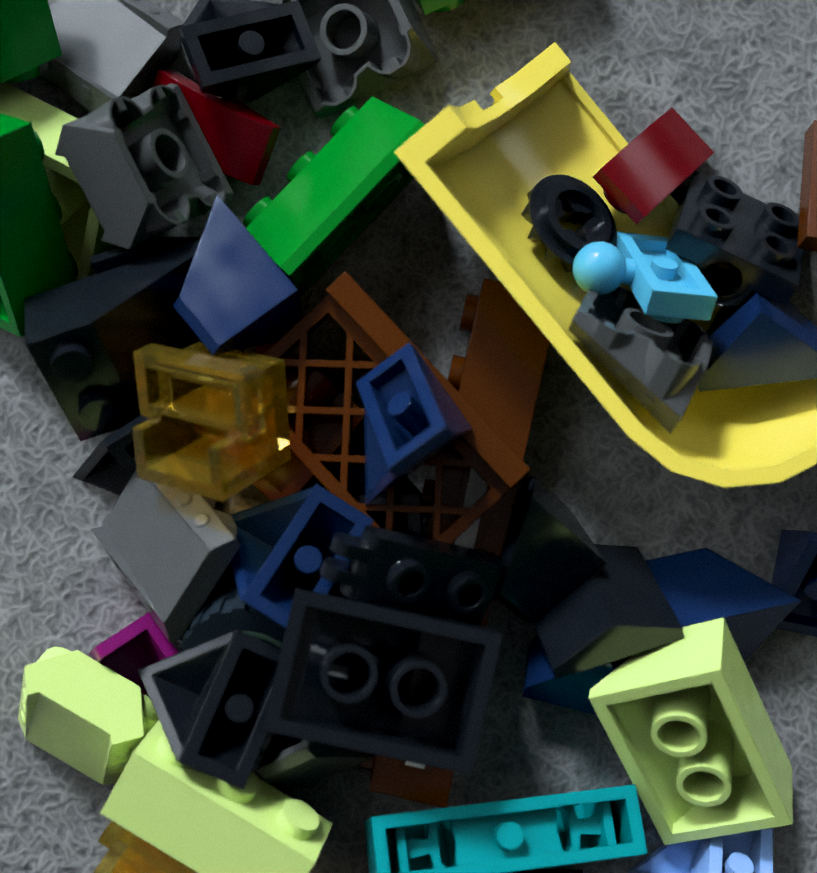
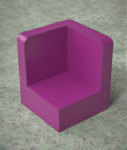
[87,612,178,694]

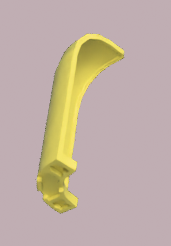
[394,42,817,488]

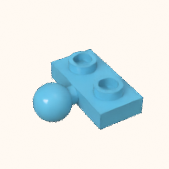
[572,232,718,323]

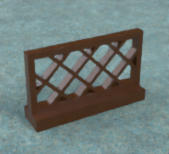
[232,271,531,544]

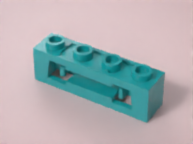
[363,784,648,873]

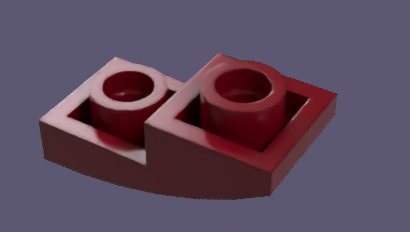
[153,69,281,186]
[593,108,714,225]

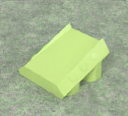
[18,647,158,785]

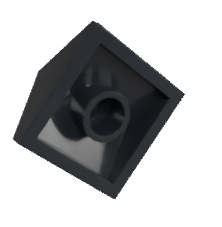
[533,544,684,680]

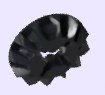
[521,175,617,273]

